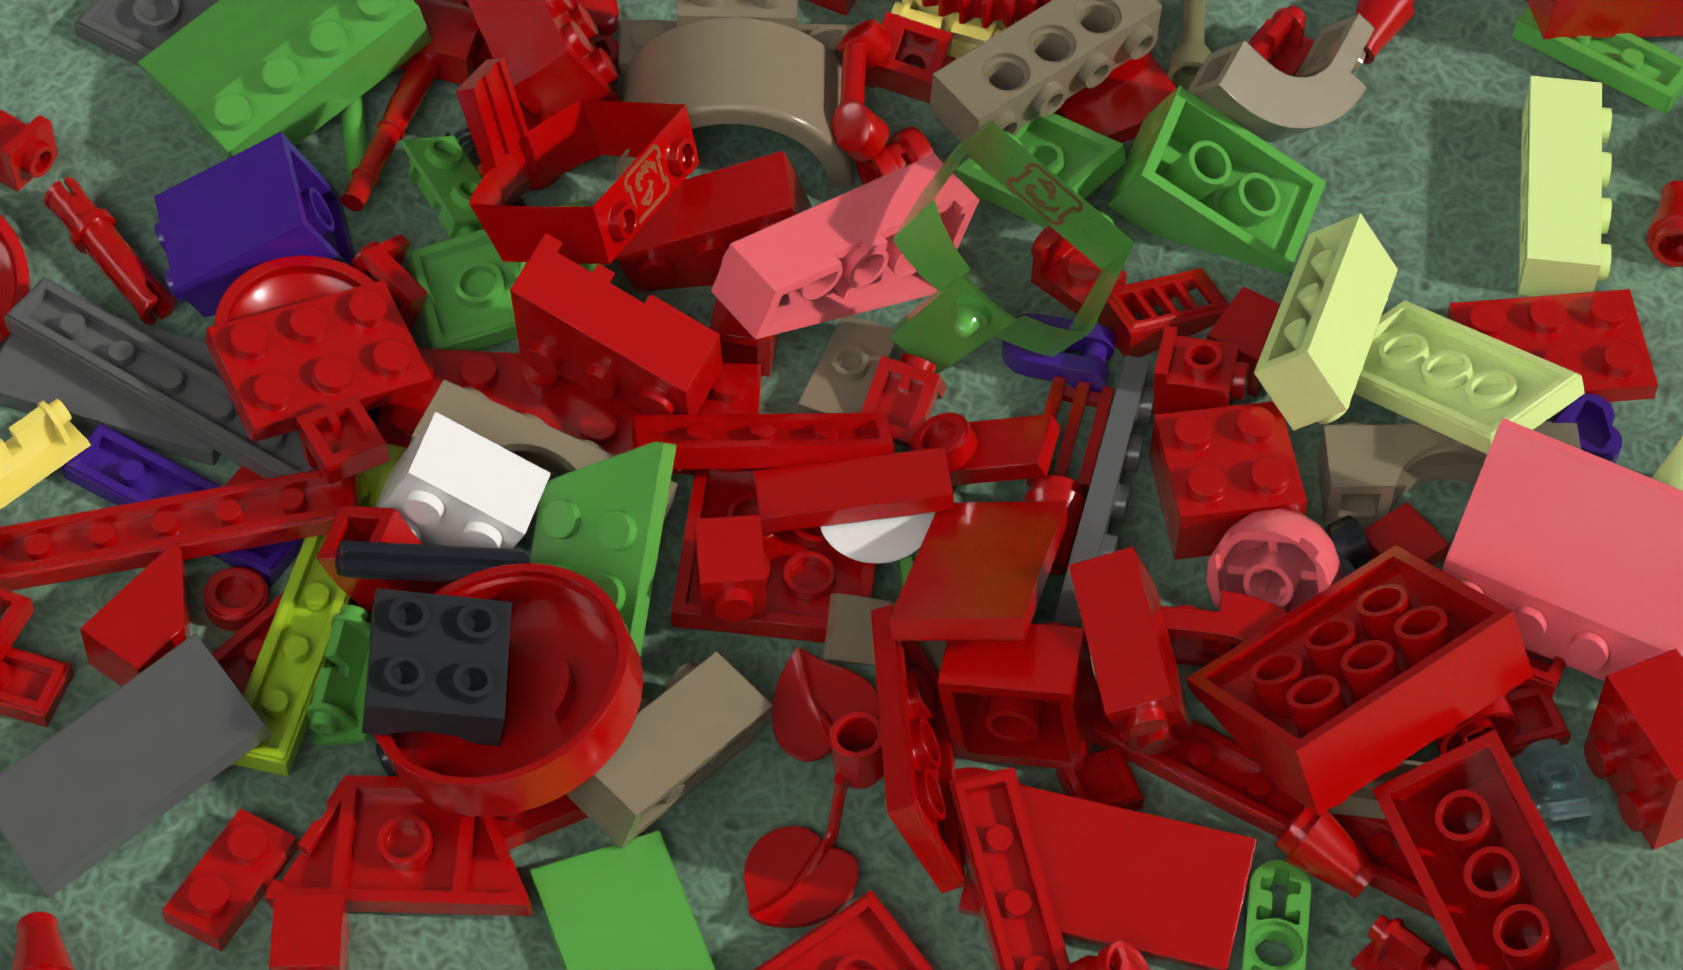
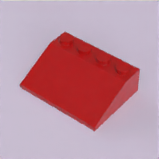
[1185,545,1534,816]

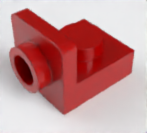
[0,110,58,192]
[1031,226,1127,314]
[351,234,428,332]
[860,353,947,448]
[296,394,390,485]

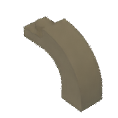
[1188,13,1375,141]

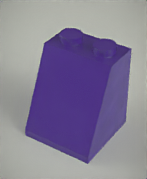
[154,132,355,317]

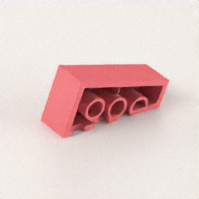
[711,154,979,340]

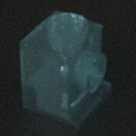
[1514,739,1607,846]

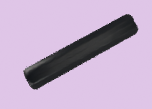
[335,540,530,583]

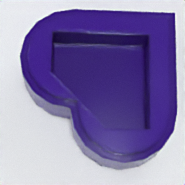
[1552,394,1622,463]

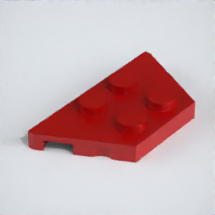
[266,775,532,916]

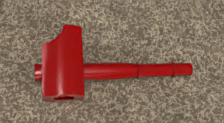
[341,0,487,211]

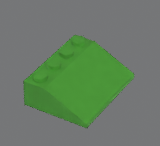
[138,0,432,161]

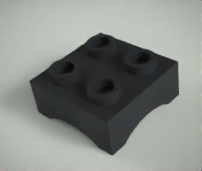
[362,588,512,746]

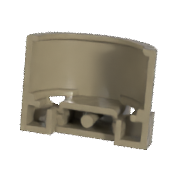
[615,0,856,188]

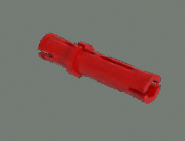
[44,177,177,325]

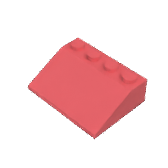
[1442,418,1683,681]

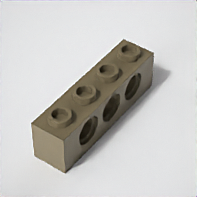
[929,0,1162,143]

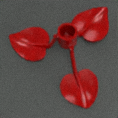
[744,648,1025,929]

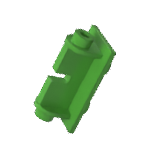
[401,136,483,239]
[306,605,371,746]

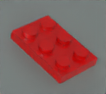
[205,280,432,443]
[1447,289,1658,402]

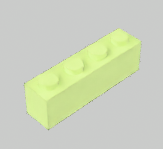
[1518,76,1612,296]
[1254,213,1398,431]

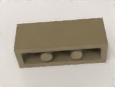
[566,651,773,849]

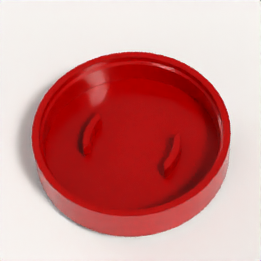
[374,563,643,817]

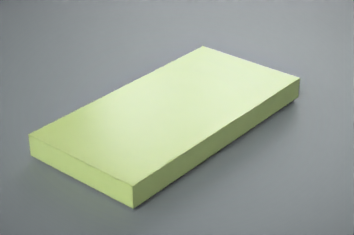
[1353,300,1585,454]

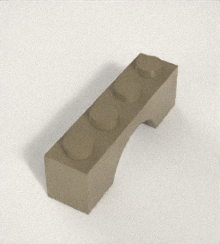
[410,380,678,525]
[1317,421,1581,522]

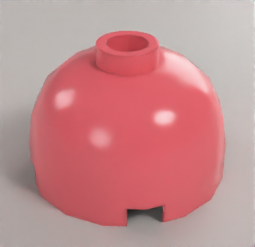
[1206,508,1341,613]

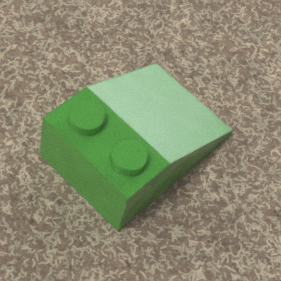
[1106,86,1326,275]

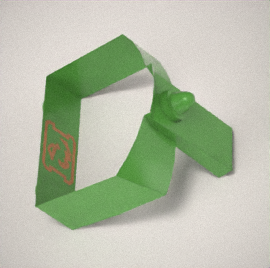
[889,119,1135,374]

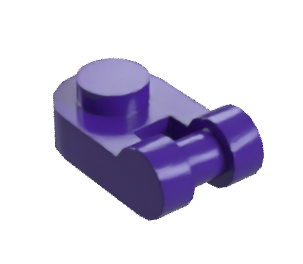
[1002,313,1117,393]

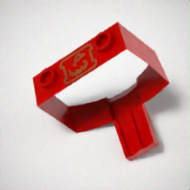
[456,57,700,264]

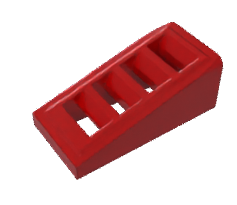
[1097,268,1229,358]

